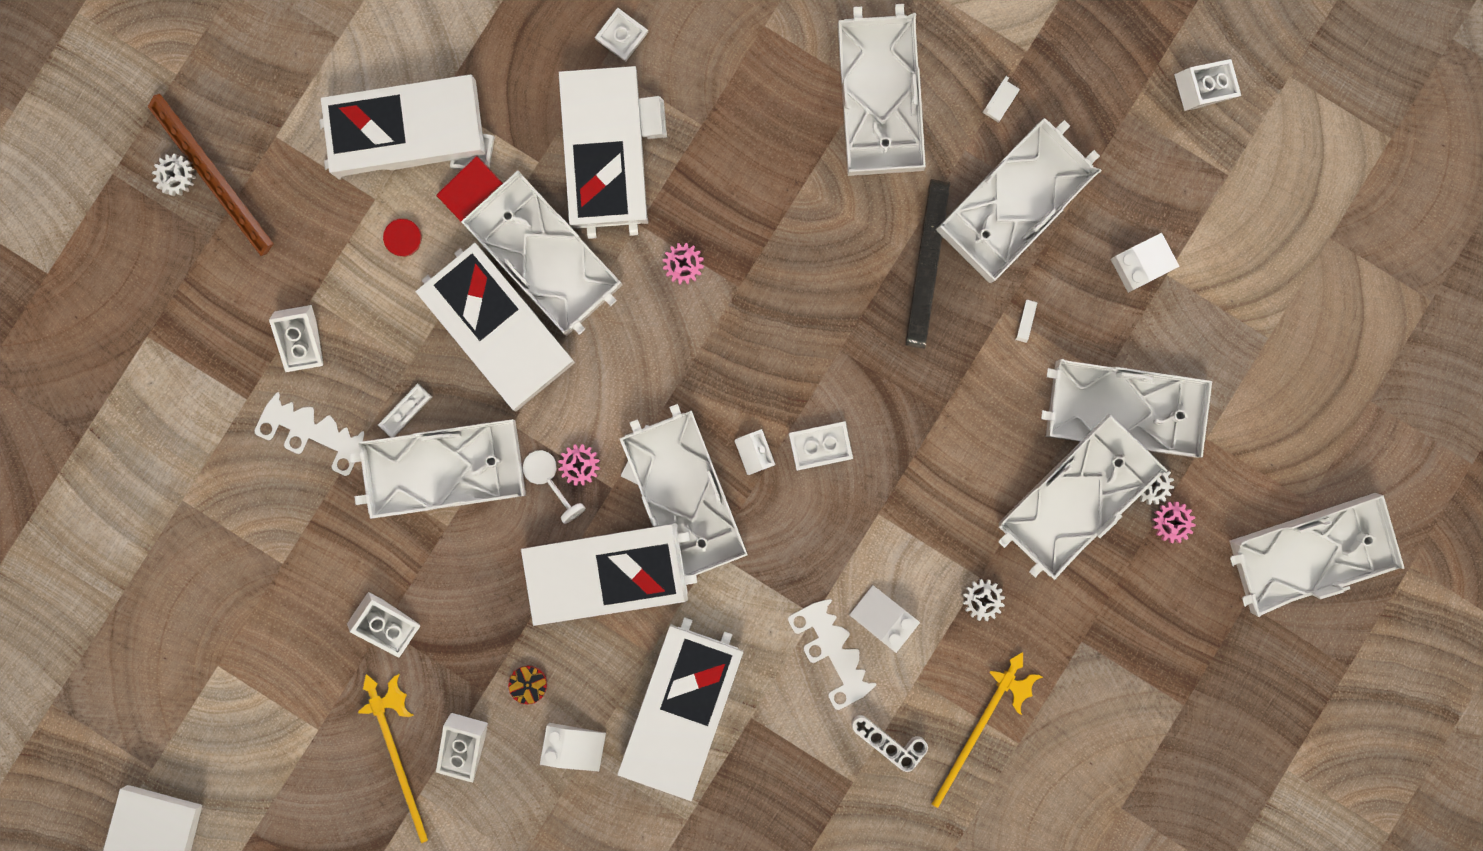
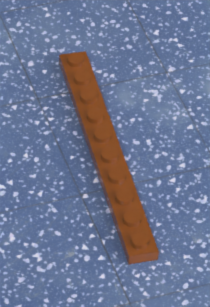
[148,94,274,256]

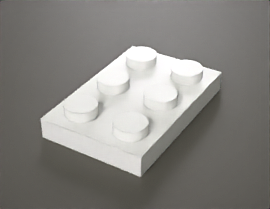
[789,421,853,471]

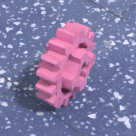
[663,243,704,285]
[558,444,600,486]
[1152,502,1196,543]

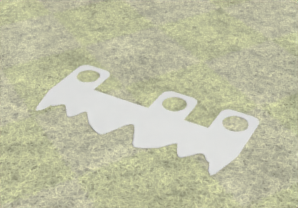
[255,392,364,476]
[788,599,876,710]

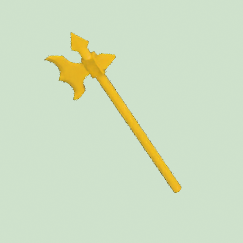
[932,652,1043,808]
[358,674,428,843]

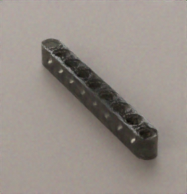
[905,179,950,349]

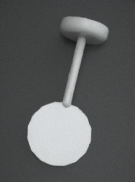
[523,450,586,524]

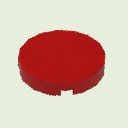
[383,219,422,257]

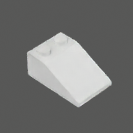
[1174,59,1241,111]
[1111,233,1179,293]
[269,305,323,372]
[849,585,920,653]
[347,592,420,657]
[436,713,488,783]
[540,723,606,772]

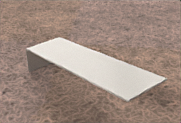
[1015,300,1037,343]

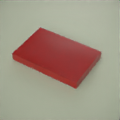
[436,156,503,223]

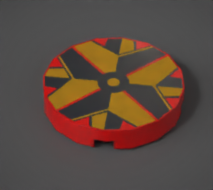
[508,665,548,705]

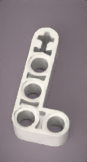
[851,715,928,772]

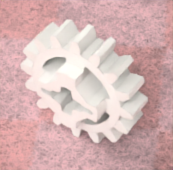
[152,154,196,196]
[1139,466,1174,505]
[962,579,1005,621]

